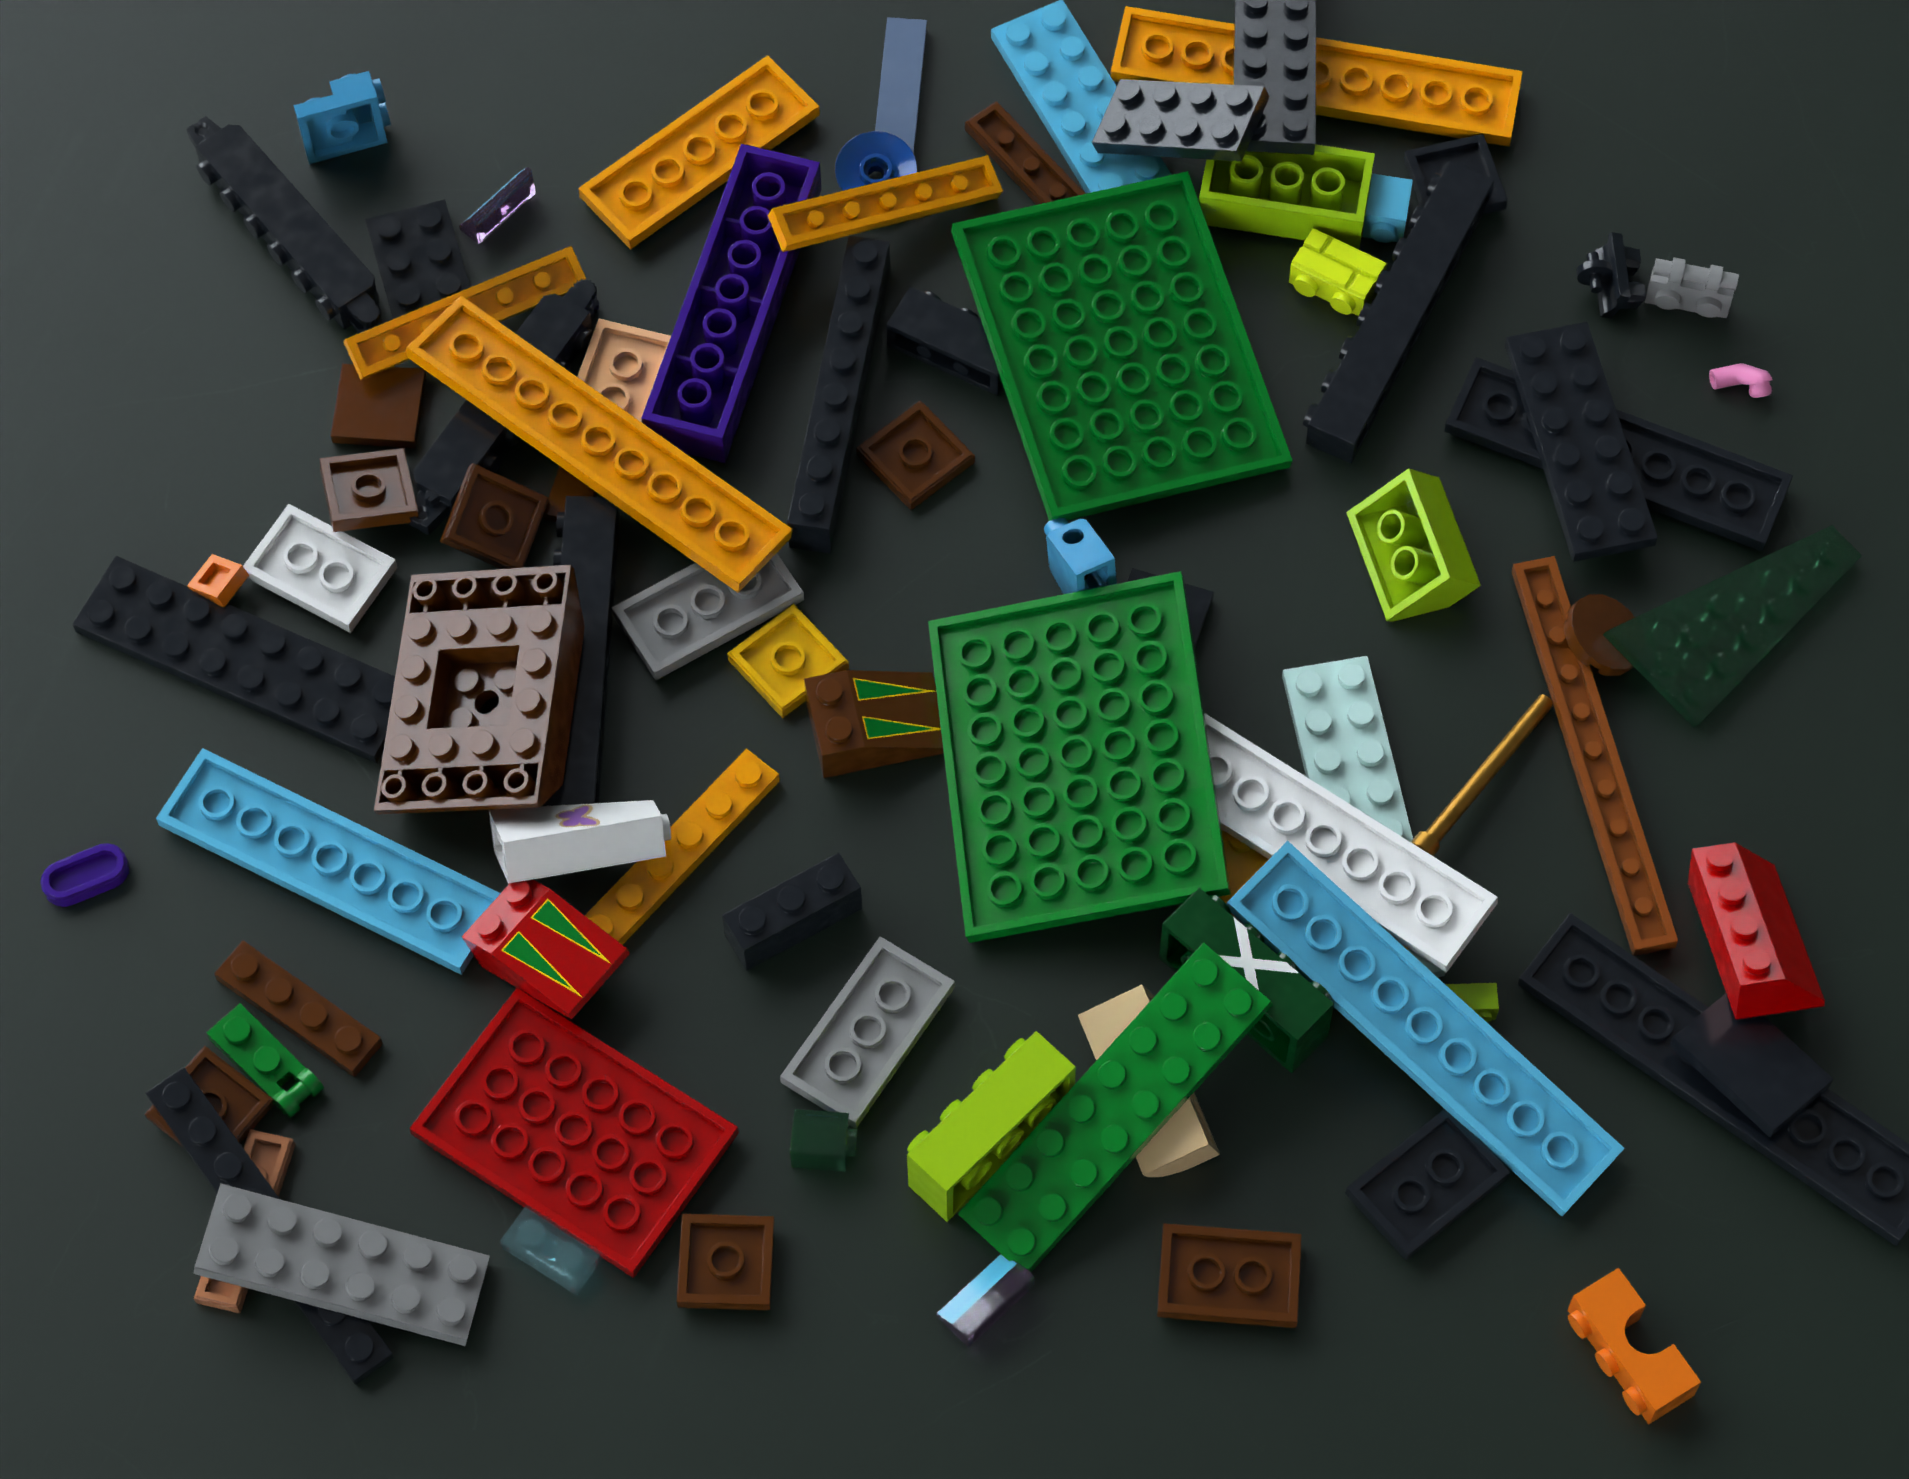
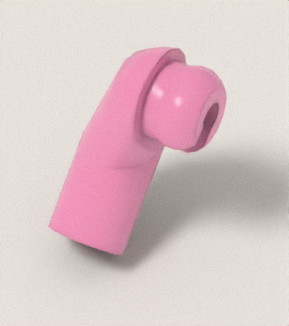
[1709,363,1773,398]

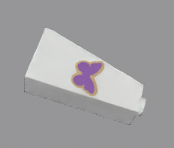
[489,800,671,884]

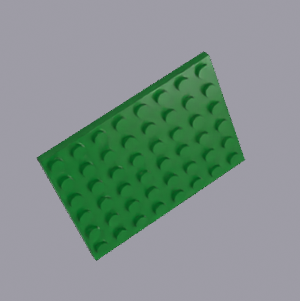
[951,171,1293,521]
[928,571,1231,943]

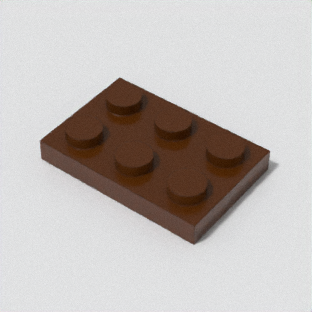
[1157,1223,1302,1328]

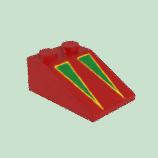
[462,880,630,1019]

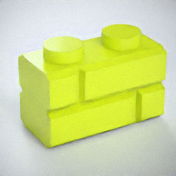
[1289,228,1387,316]

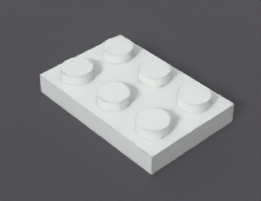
[243,504,398,633]

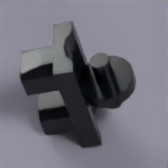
[1576,232,1646,318]

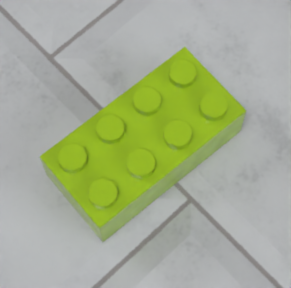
[1199,144,1375,249]
[907,1031,1076,1222]

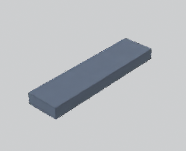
[875,17,927,154]

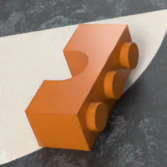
[1567,1268,1701,1424]

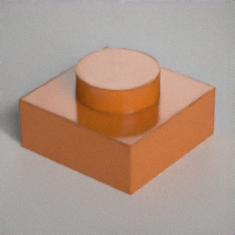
[187,554,249,607]

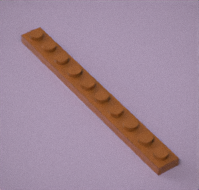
[1511,556,1678,956]

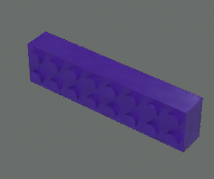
[641,144,822,463]

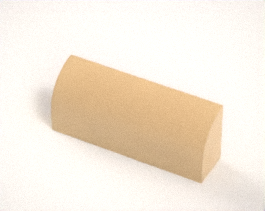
[1078,985,1220,1178]

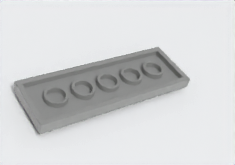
[193,1183,490,1346]

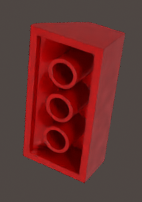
[1688,842,1825,1020]

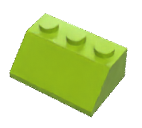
[1346,468,1481,622]

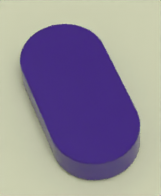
[41,843,129,907]

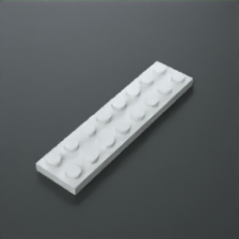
[1204,713,1498,973]

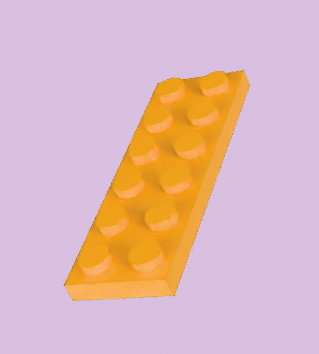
[578,55,820,250]

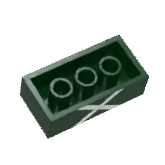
[1159,888,1334,1073]

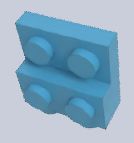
[293,71,391,164]

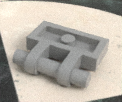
[1645,257,1739,319]

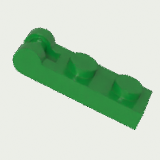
[206,1003,324,1118]

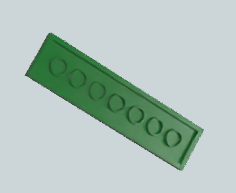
[958,942,1273,1277]

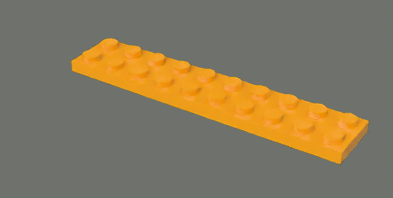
[1111,6,1523,147]
[406,295,792,593]

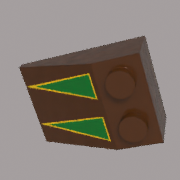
[804,670,944,778]

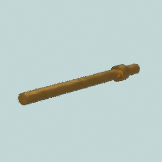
[1411,694,1553,856]

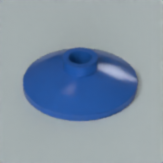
[835,131,917,191]

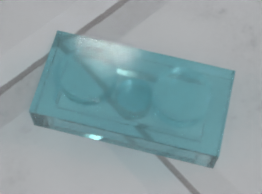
[500,1206,603,1295]

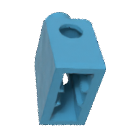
[1044,518,1117,594]

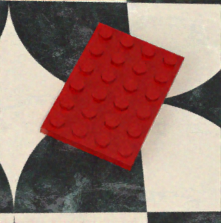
[409,988,739,1278]

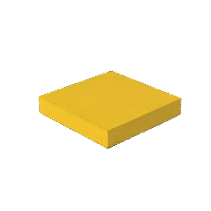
[727,603,849,719]

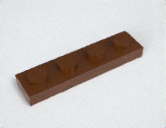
[214,940,383,1078]

